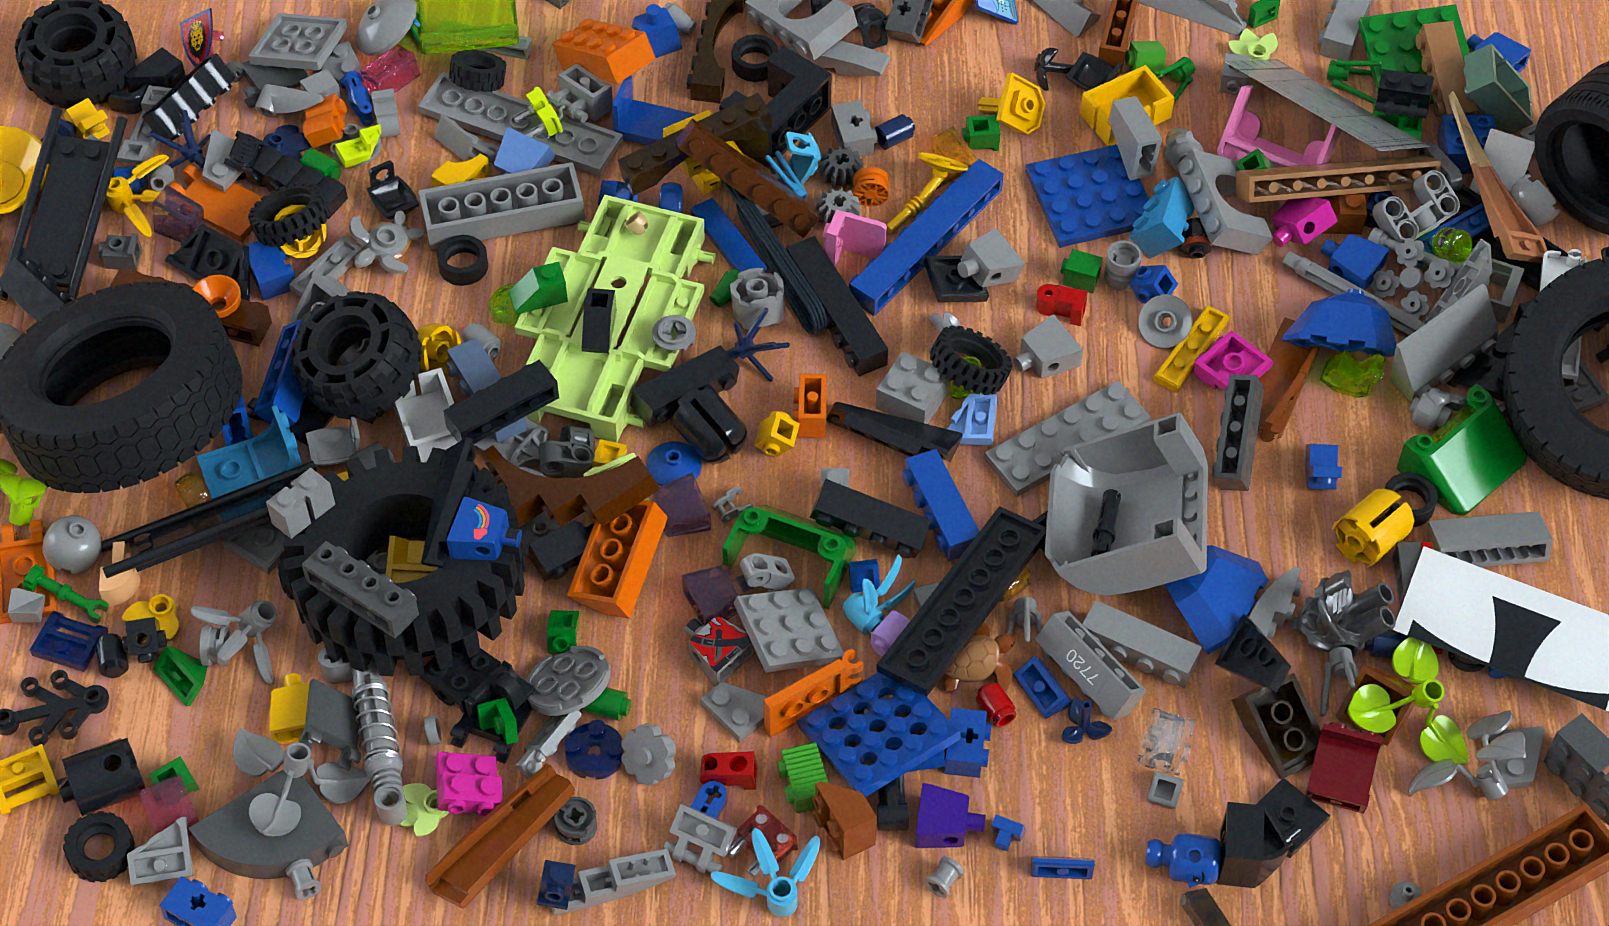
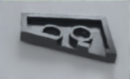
[1215,614,1291,692]

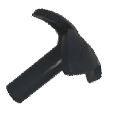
[1034,48,1073,91]

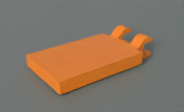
[166,164,262,242]
[0,519,58,624]
[764,649,863,738]

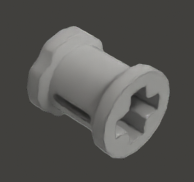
[925,856,964,898]
[285,859,321,900]

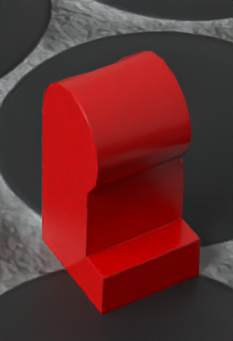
[1036,284,1088,326]
[700,751,758,790]

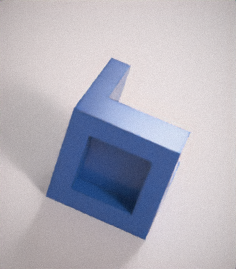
[598,180,639,205]

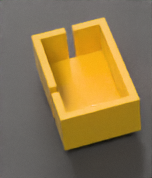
[1080,65,1175,146]

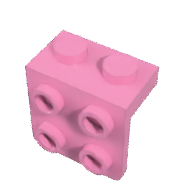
[823,210,887,267]

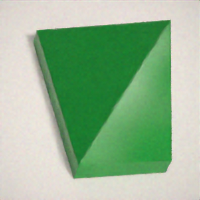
[153,646,207,706]

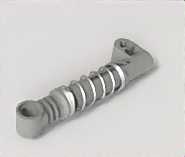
[318,646,408,825]

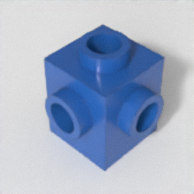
[1129,265,1178,303]

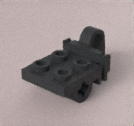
[419,645,535,718]

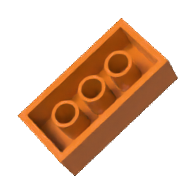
[552,18,656,84]

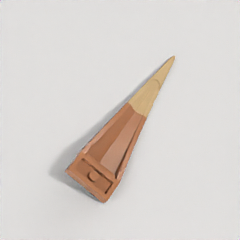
[1448,91,1548,264]

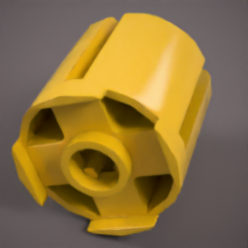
[1332,488,1415,567]

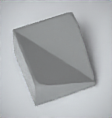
[7,588,45,623]

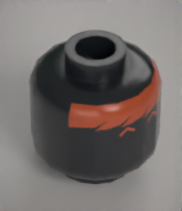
[1180,217,1214,259]

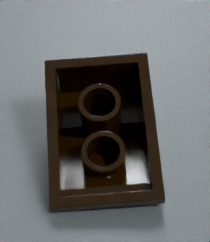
[1231,673,1321,779]

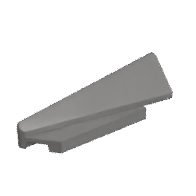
[1033,0,1101,37]
[1140,0,1249,36]

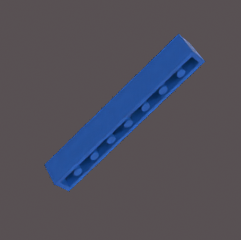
[849,159,1004,316]

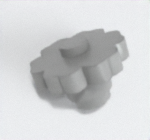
[621,723,676,786]

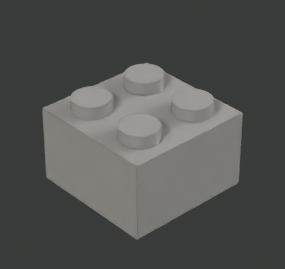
[876,351,950,424]

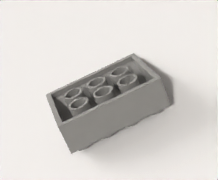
[1390,283,1499,403]

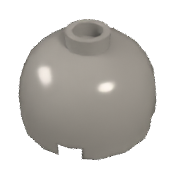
[1509,174,1560,227]
[42,515,101,574]

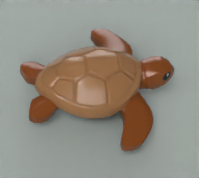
[945,622,1016,693]

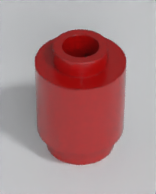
[976,683,1017,728]

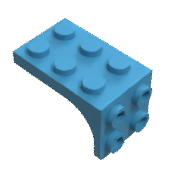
[197,405,302,499]

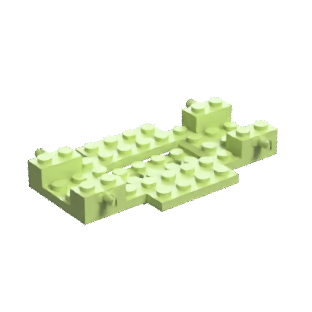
[515,195,716,443]

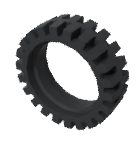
[248,182,330,247]
[930,326,1012,395]

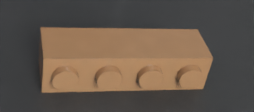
[1416,21,1477,122]

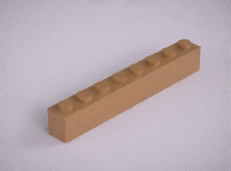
[1236,155,1441,203]

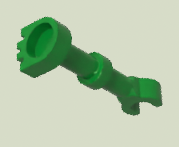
[22,564,109,624]

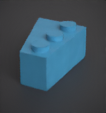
[1129,176,1195,258]

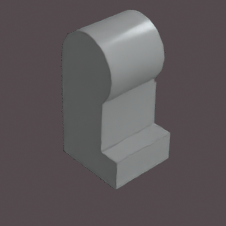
[371,88,400,138]
[739,553,795,592]

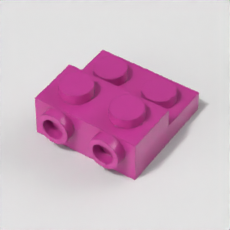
[1194,330,1273,391]
[435,752,503,816]

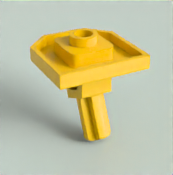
[978,72,1045,135]

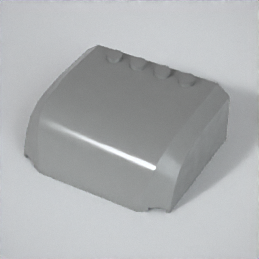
[1045,412,1208,596]

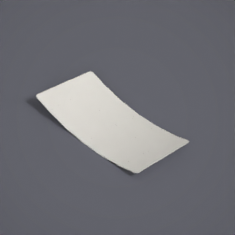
[1470,129,1535,195]

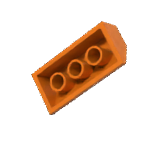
[567,500,668,619]

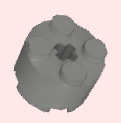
[730,268,785,330]

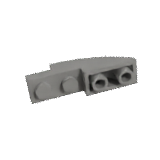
[1249,567,1303,640]

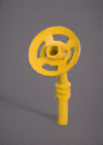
[886,152,968,234]

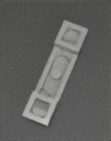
[117,85,172,164]

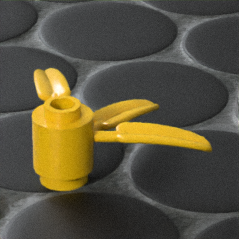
[106,154,184,238]

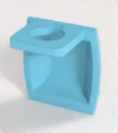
[785,132,821,185]

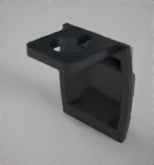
[852,3,888,49]
[1066,52,1122,91]
[367,160,419,220]

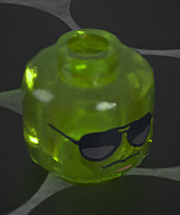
[1432,227,1472,263]

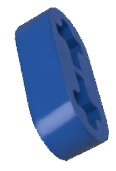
[690,781,727,819]

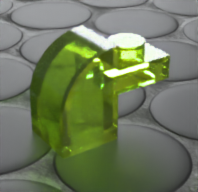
[1320,350,1386,398]

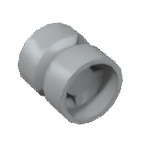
[1104,241,1142,290]

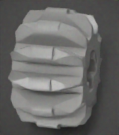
[816,187,860,227]

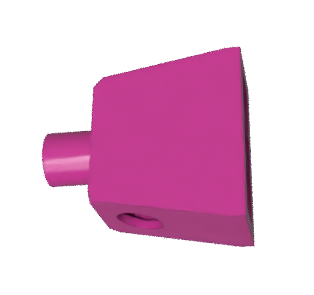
[1272,197,1337,247]

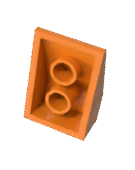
[920,0,974,46]

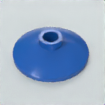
[646,441,702,489]

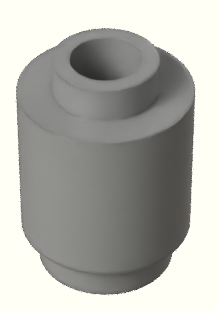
[462,323,501,359]

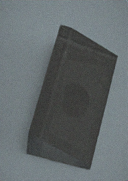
[1180,888,1231,926]

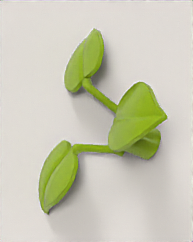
[0,458,48,526]
[1347,637,1468,765]

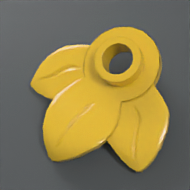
[121,594,179,644]

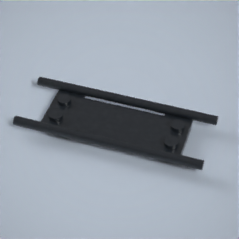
[0,107,128,302]
[101,461,317,578]

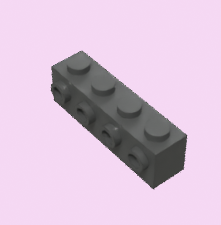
[1212,374,1264,491]
[302,541,419,639]

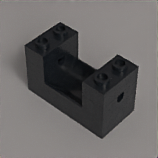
[719,46,832,168]

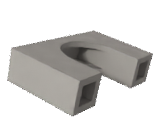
[745,0,858,60]
[1177,149,1273,255]

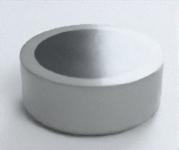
[424,715,442,746]

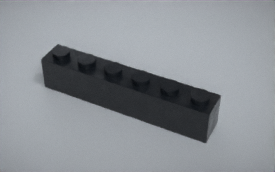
[786,236,888,377]

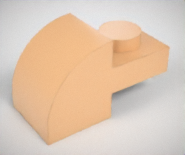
[99,541,140,606]

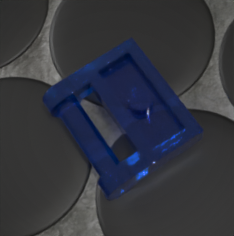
[30,611,108,672]

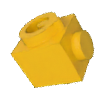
[754,411,800,457]

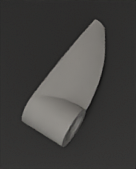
[254,84,324,118]

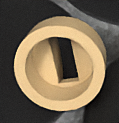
[625,211,648,235]

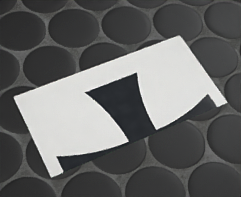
[1393,546,1609,712]

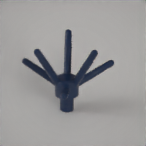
[150,110,211,168]
[726,308,790,382]

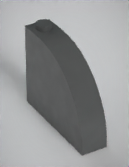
[188,769,348,879]

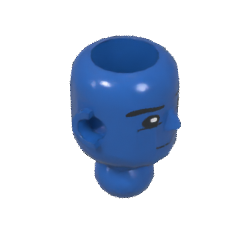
[1146,833,1222,888]

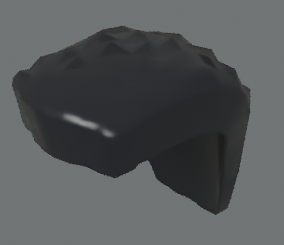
[108,83,149,114]

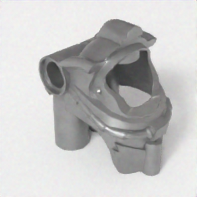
[1290,570,1396,657]

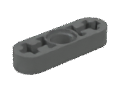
[1418,142,1463,191]

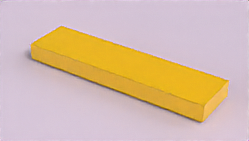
[1153,305,1231,393]

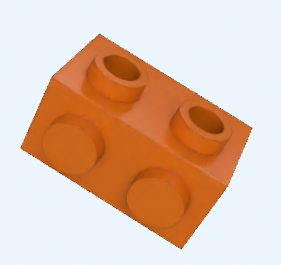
[793,373,827,438]

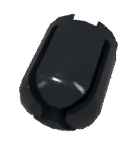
[669,385,747,465]

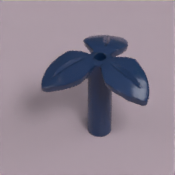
[1062,697,1112,744]

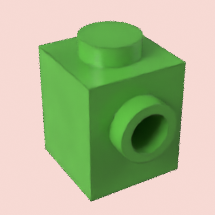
[1125,41,1167,74]

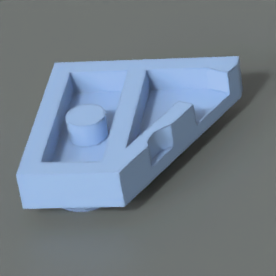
[947,394,997,445]

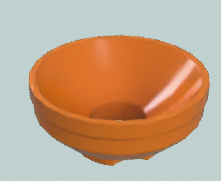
[193,275,241,318]

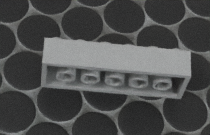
[418,162,585,250]

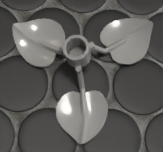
[1409,710,1526,800]
[233,728,371,837]

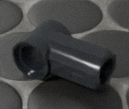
[877,774,909,831]

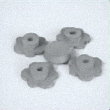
[1370,238,1455,319]

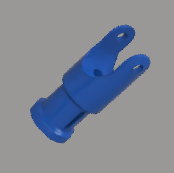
[340,71,374,125]

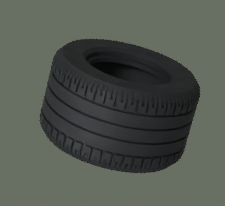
[1535,61,1609,235]

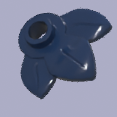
[263,125,312,162]

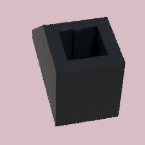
[582,288,617,354]

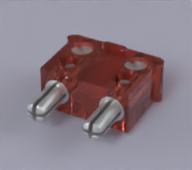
[727,805,798,877]

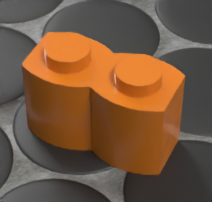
[303,93,347,148]

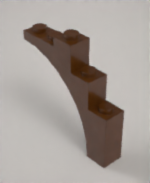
[484,445,660,527]

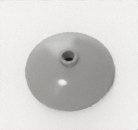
[356,0,417,56]

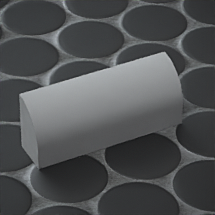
[1428,511,1553,567]

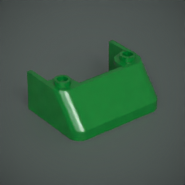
[722,505,856,610]

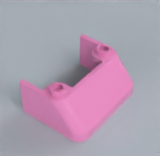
[1217,84,1342,168]

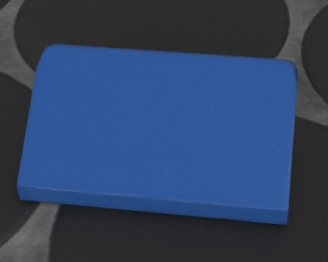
[1013,655,1072,719]
[1031,856,1095,879]

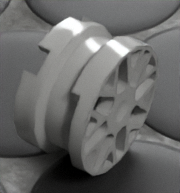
[200,625,231,666]

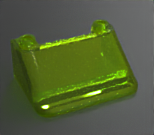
[415,0,520,53]

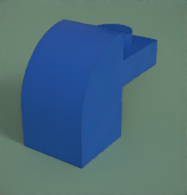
[1305,444,1342,490]

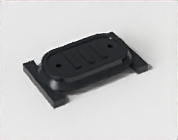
[223,130,264,175]

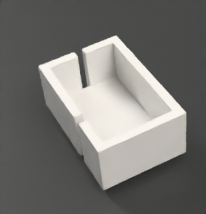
[394,368,458,462]

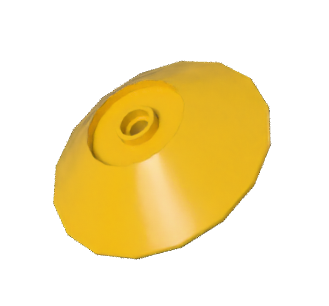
[0,126,50,214]

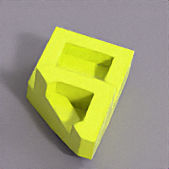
[335,124,381,168]

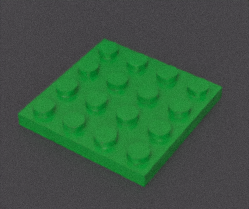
[1358,4,1470,104]

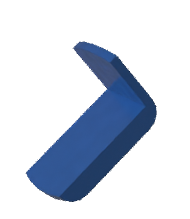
[612,76,696,145]

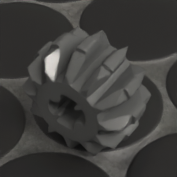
[820,145,863,189]

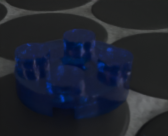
[564,719,624,780]

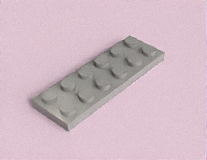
[984,380,1151,497]

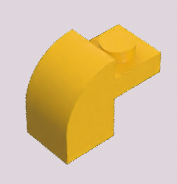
[63,98,110,139]

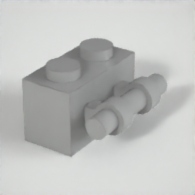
[546,63,613,122]

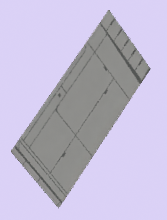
[1225,59,1429,151]

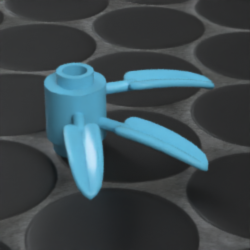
[842,554,916,635]
[711,828,820,917]

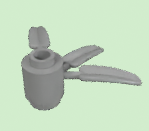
[190,600,277,684]

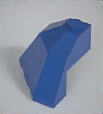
[1282,289,1397,358]
[1165,545,1268,655]

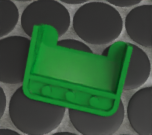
[1397,383,1527,515]

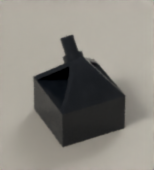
[1218,802,1302,888]

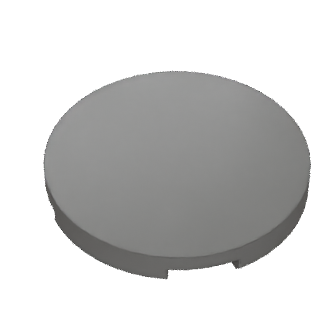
[526,645,611,716]

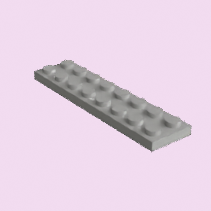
[418,72,623,176]

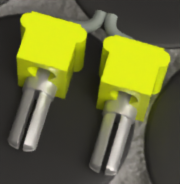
[513,87,565,138]

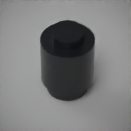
[96,633,129,678]

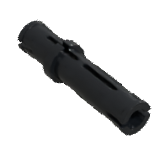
[1091,489,1121,557]

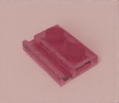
[138,774,199,837]

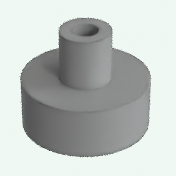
[1389,881,1422,910]

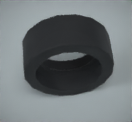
[731,34,778,82]
[437,235,489,286]
[1385,472,1438,527]

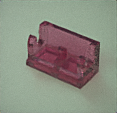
[360,45,421,93]

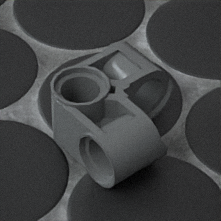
[539,425,595,478]

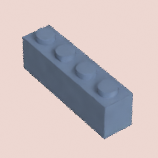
[446,337,527,443]

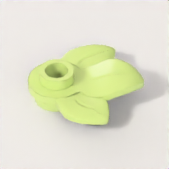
[1229,29,1278,60]
[398,783,449,837]

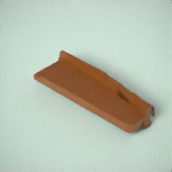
[1258,317,1321,442]
[425,763,575,909]

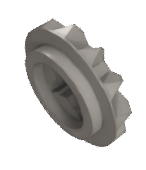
[652,315,696,354]

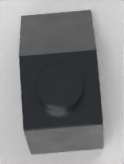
[124,47,186,92]

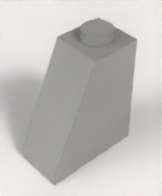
[1109,96,1162,181]

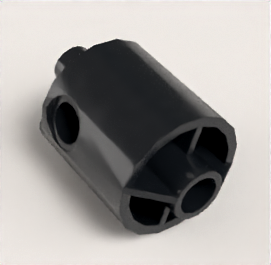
[56,738,146,816]

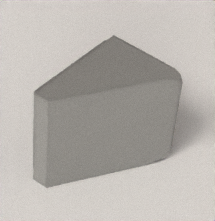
[1147,771,1184,809]

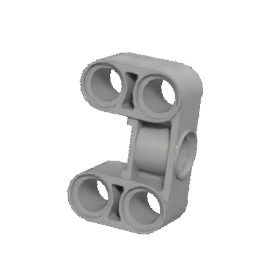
[1372,170,1460,243]

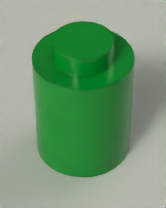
[300,148,341,180]
[585,687,632,721]

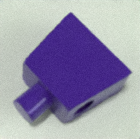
[915,783,986,848]

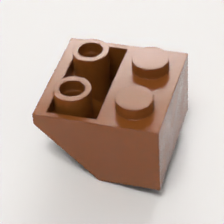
[812,781,877,860]

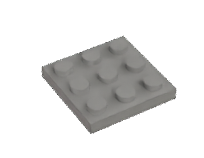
[248,13,348,71]
[733,587,844,673]

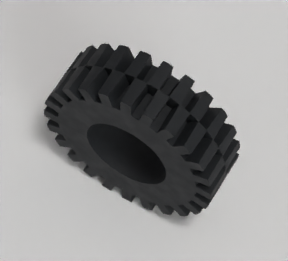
[283,446,526,676]

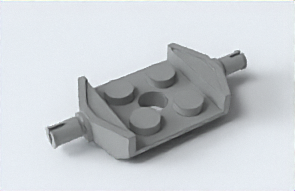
[474,418,550,469]

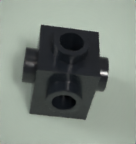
[122,617,167,663]

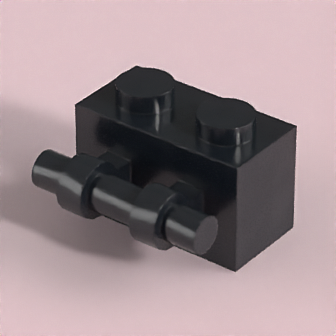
[1374,69,1434,119]

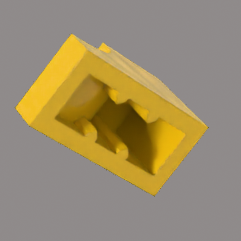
[431,153,490,188]

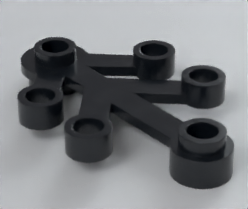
[0,670,109,747]

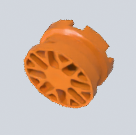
[853,167,889,206]

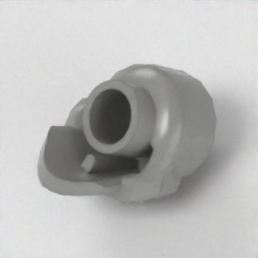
[1163,128,1203,171]
[1409,388,1467,430]

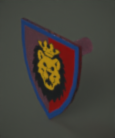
[180,8,224,67]

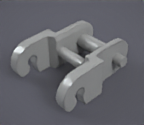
[712,486,754,522]

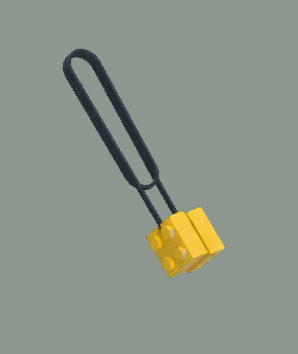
[663,110,827,335]

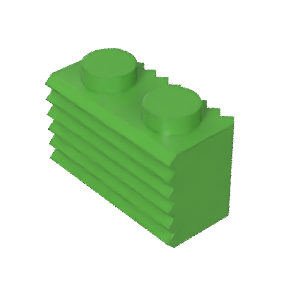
[777,742,828,813]

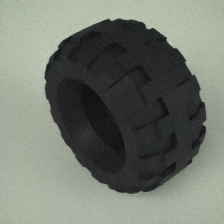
[15,0,137,109]
[291,291,422,419]

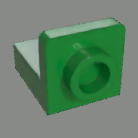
[1248,0,1280,29]
[547,610,580,654]
[477,697,518,744]

